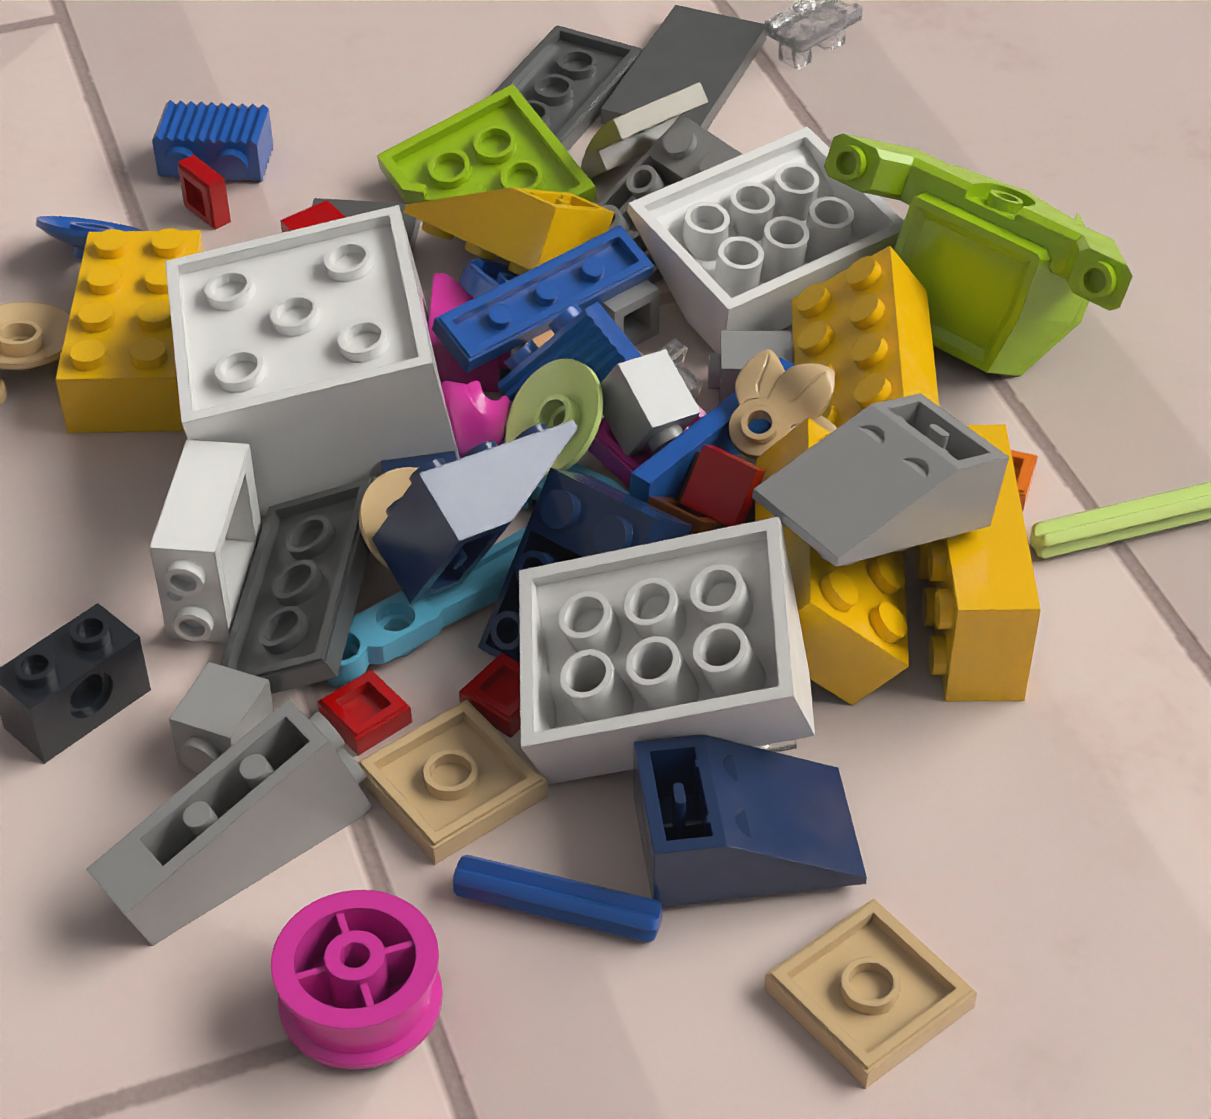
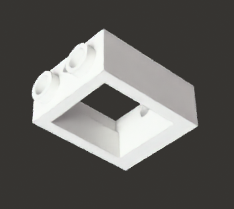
[149,439,262,643]

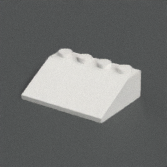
[627,127,904,354]
[519,516,815,784]

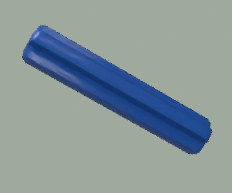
[453,855,663,942]

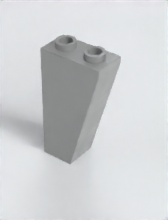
[86,698,373,946]

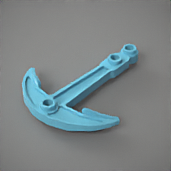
[326,463,629,687]

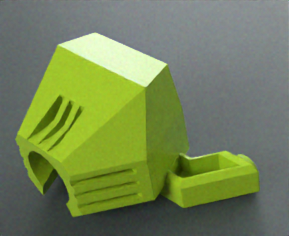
[824,133,1133,376]

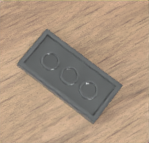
[601,5,767,130]
[490,25,643,151]
[220,477,376,694]

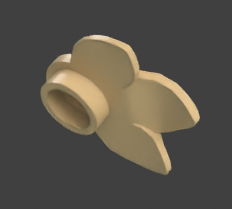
[729,349,837,459]

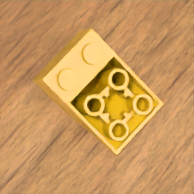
[403,187,615,275]

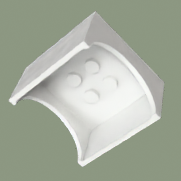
[165,205,460,518]

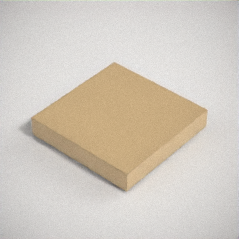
[357,700,548,864]
[764,898,977,1089]

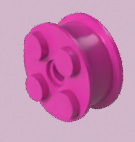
[271,890,443,1069]

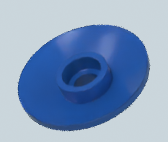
[36,216,144,259]

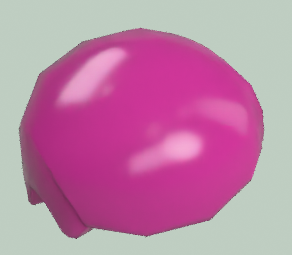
[441,381,511,459]

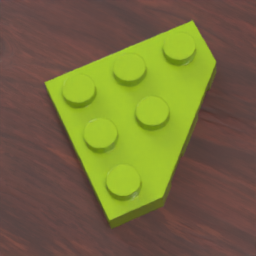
[377,84,597,204]

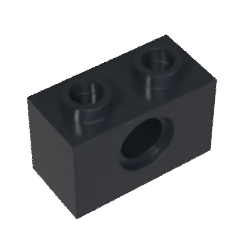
[0,603,151,764]

